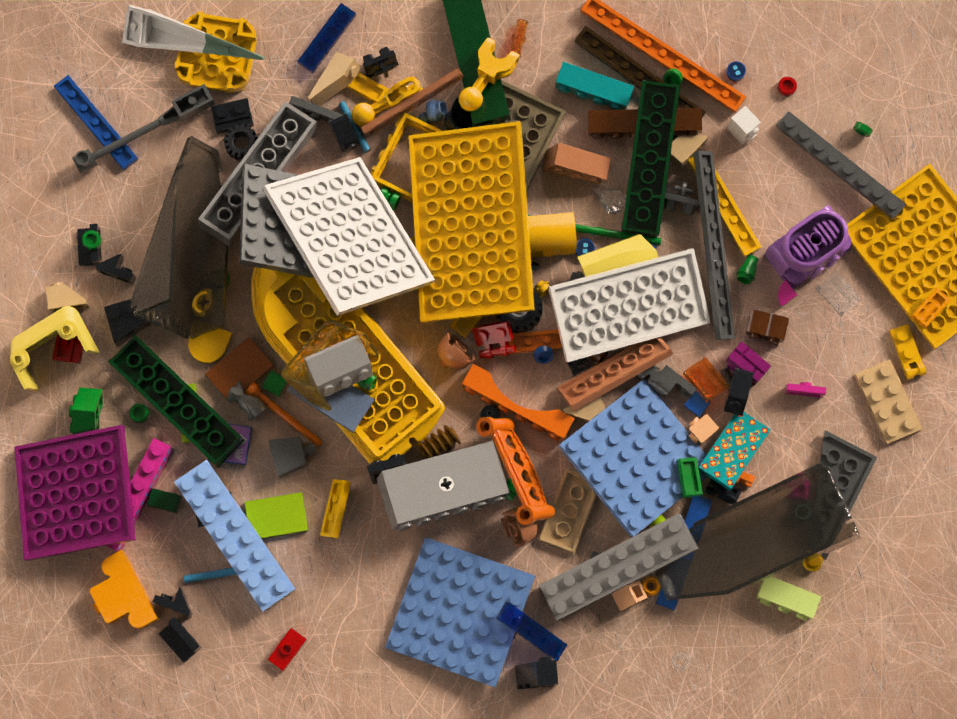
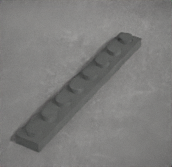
[776,111,906,220]

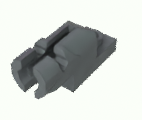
[636,365,697,397]

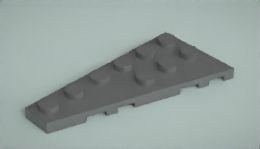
[807,430,877,560]

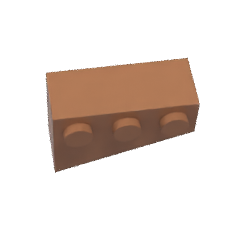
[542,143,611,184]

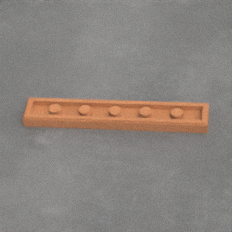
[361,68,464,136]

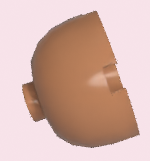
[437,332,475,370]
[501,507,538,548]

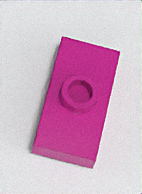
[785,382,826,398]

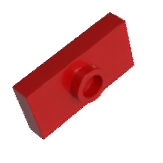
[267,628,307,671]

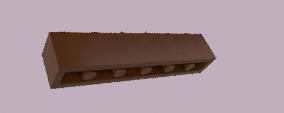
[588,108,702,139]

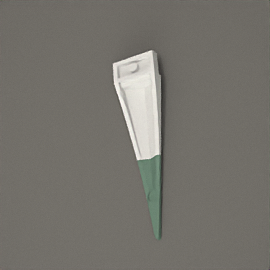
[122,5,265,60]

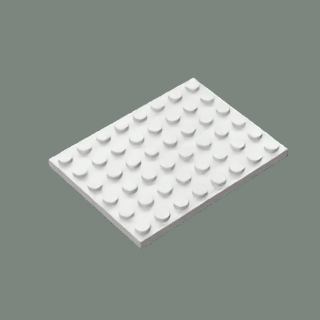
[263,157,435,316]

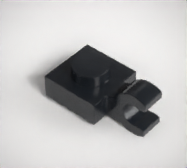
[705,479,742,506]

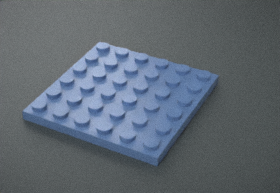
[558,379,708,538]
[385,537,536,688]

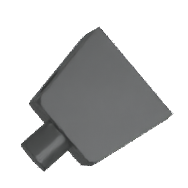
[268,437,316,478]

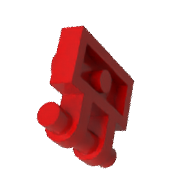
[472,320,516,359]

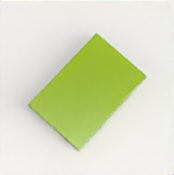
[245,492,308,539]

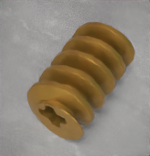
[417,425,461,459]

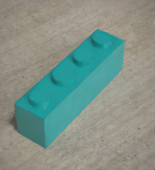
[555,61,634,110]

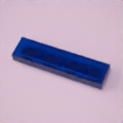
[297,3,356,73]
[496,602,567,661]

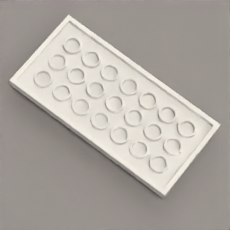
[548,248,711,362]

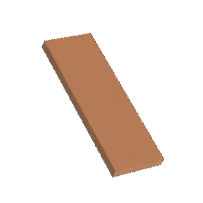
[556,337,673,412]

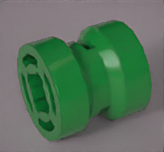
[381,187,401,212]

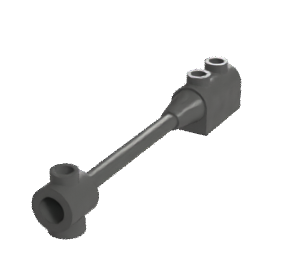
[72,84,215,174]

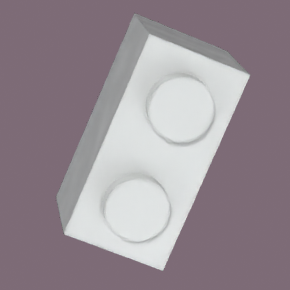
[727,106,761,145]

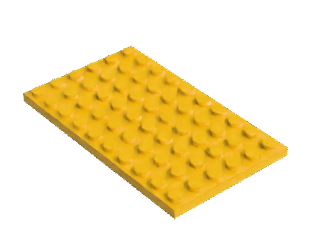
[409,121,535,323]

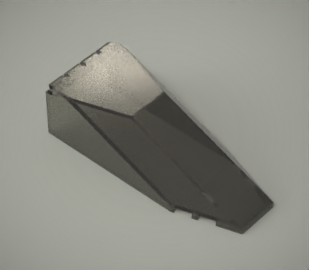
[131,136,228,339]
[655,463,861,601]

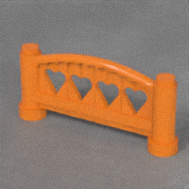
[476,417,555,525]

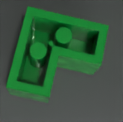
[69,387,103,435]

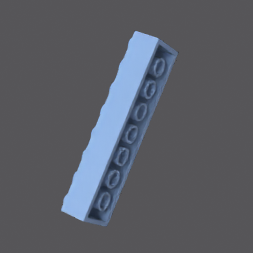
[174,460,296,612]

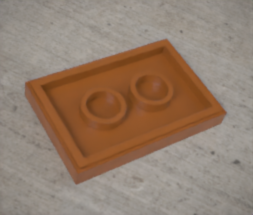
[205,337,274,403]

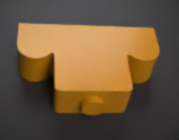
[90,550,160,629]

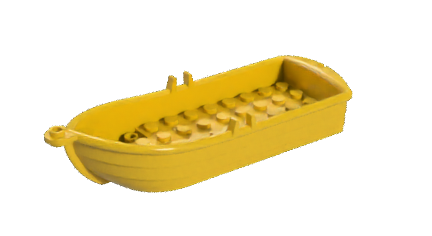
[250,266,445,464]

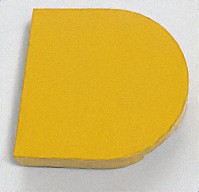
[188,320,233,364]

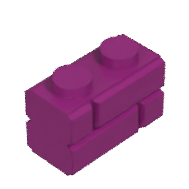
[726,341,771,386]

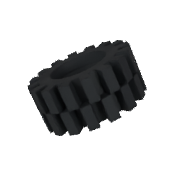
[224,124,258,161]

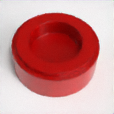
[777,77,797,96]

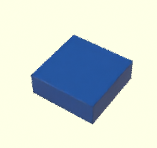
[684,391,711,418]

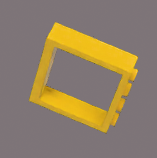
[370,113,442,203]

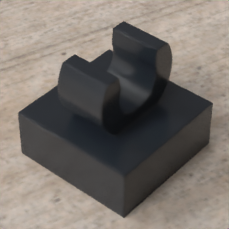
[567,357,591,376]

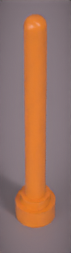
[245,382,322,446]

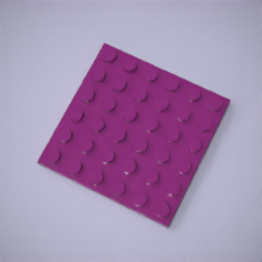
[14,425,136,561]

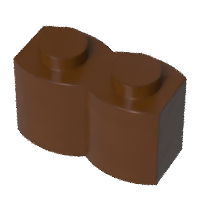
[745,309,789,345]

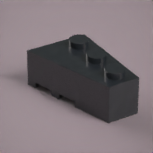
[104,290,168,347]
[515,656,558,689]

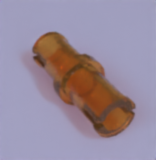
[509,19,529,58]

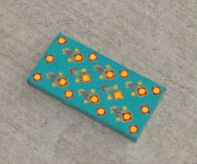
[698,412,771,491]

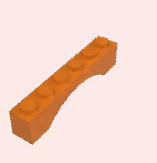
[462,364,575,441]

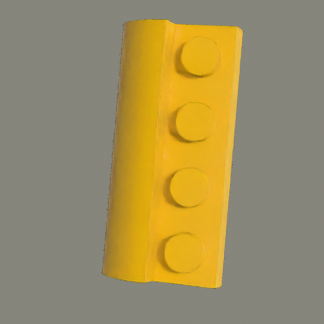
[528,212,577,258]

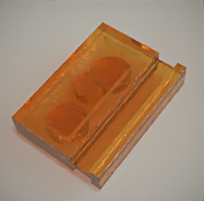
[683,357,729,403]

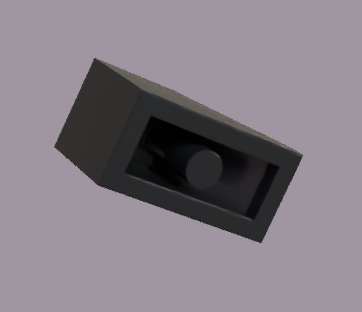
[329,114,359,152]
[724,368,754,416]

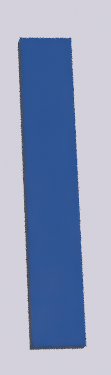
[54,75,139,171]
[656,497,712,611]

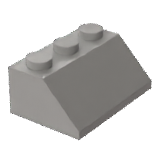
[304,335,373,399]

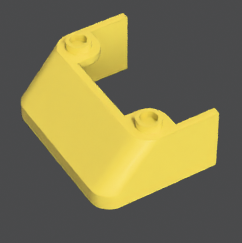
[10,306,100,392]

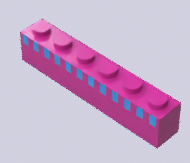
[107,438,174,552]

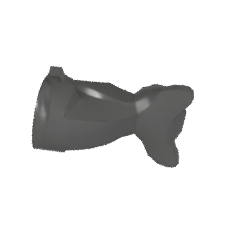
[226,381,268,421]

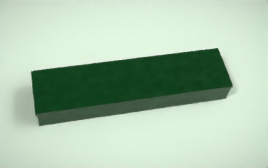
[443,0,511,127]
[621,80,680,236]
[108,334,245,468]

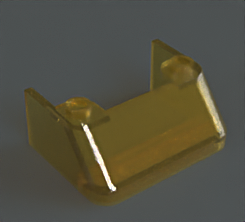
[282,320,380,411]

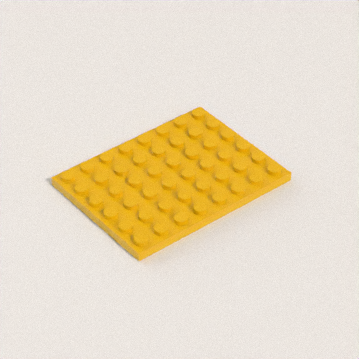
[847,163,957,350]

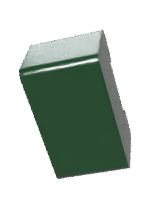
[147,488,182,514]

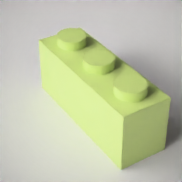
[756,574,821,621]

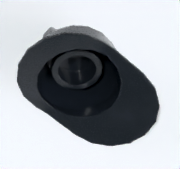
[444,97,473,131]

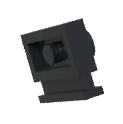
[211,98,254,134]

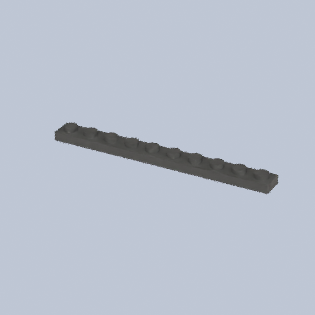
[693,151,735,340]

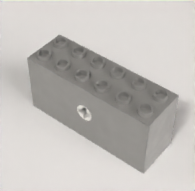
[376,441,509,532]

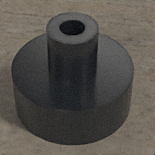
[480,405,499,419]

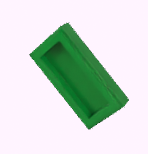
[676,457,703,498]

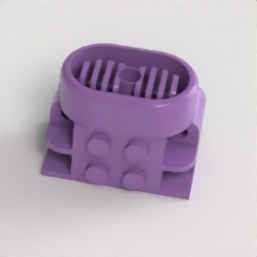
[764,205,852,289]

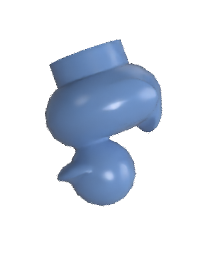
[418,99,448,124]

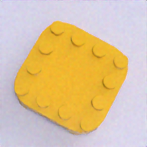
[175,11,257,93]

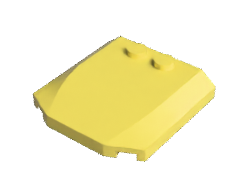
[577,234,658,277]

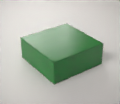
[262,370,288,397]

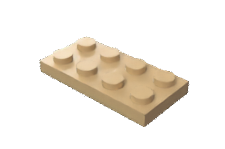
[854,359,922,445]

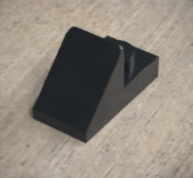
[95,254,136,285]
[152,587,193,617]

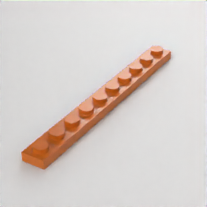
[580,0,746,113]

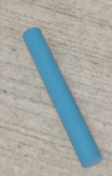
[338,101,371,153]
[184,567,237,583]

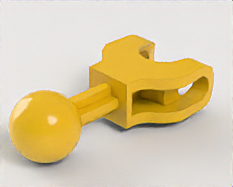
[459,38,520,111]
[351,77,423,127]

